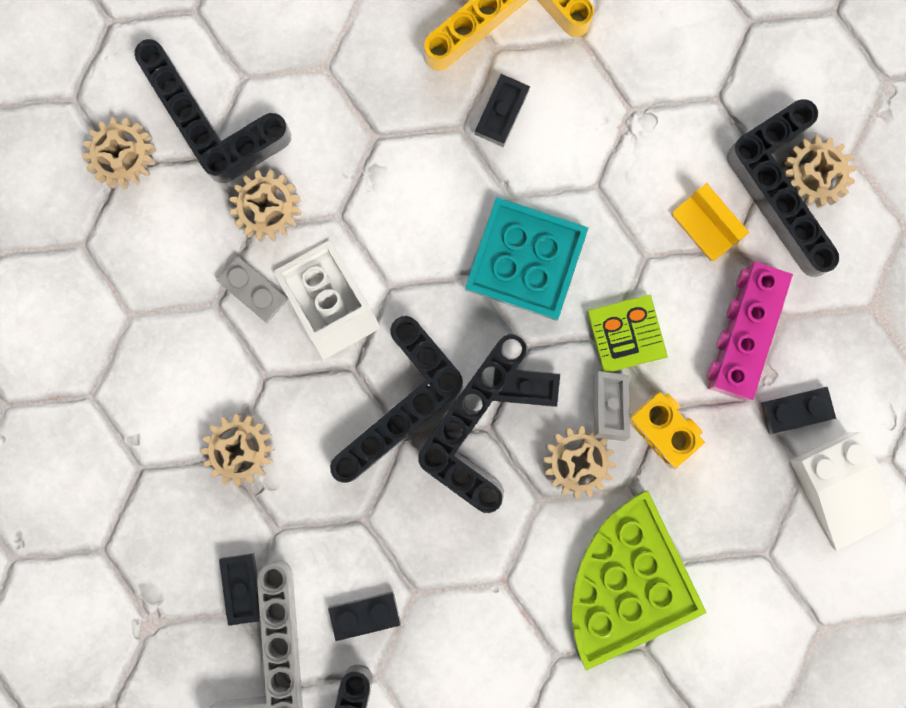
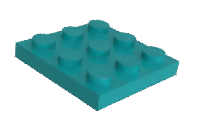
[465,197,589,321]

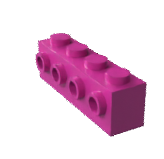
[706,262,793,401]

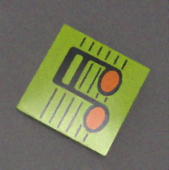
[587,294,668,373]

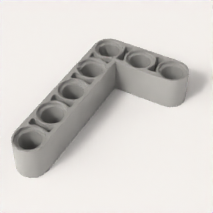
[209,561,303,708]

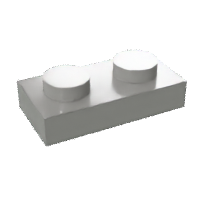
[216,256,288,324]
[593,371,630,441]

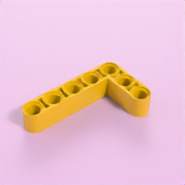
[424,0,594,71]

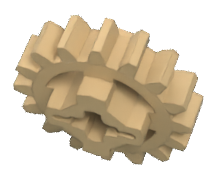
[82,117,156,189]
[782,136,857,208]
[230,170,302,242]
[200,414,275,486]
[543,426,616,499]

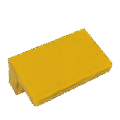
[671,183,750,262]

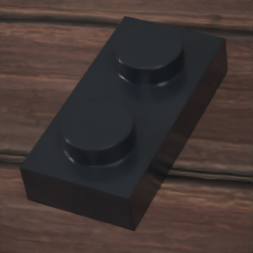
[474,74,530,148]
[493,367,561,407]
[761,387,837,434]
[219,553,260,626]
[328,591,401,641]

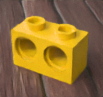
[630,392,706,469]

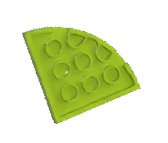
[571,490,707,671]

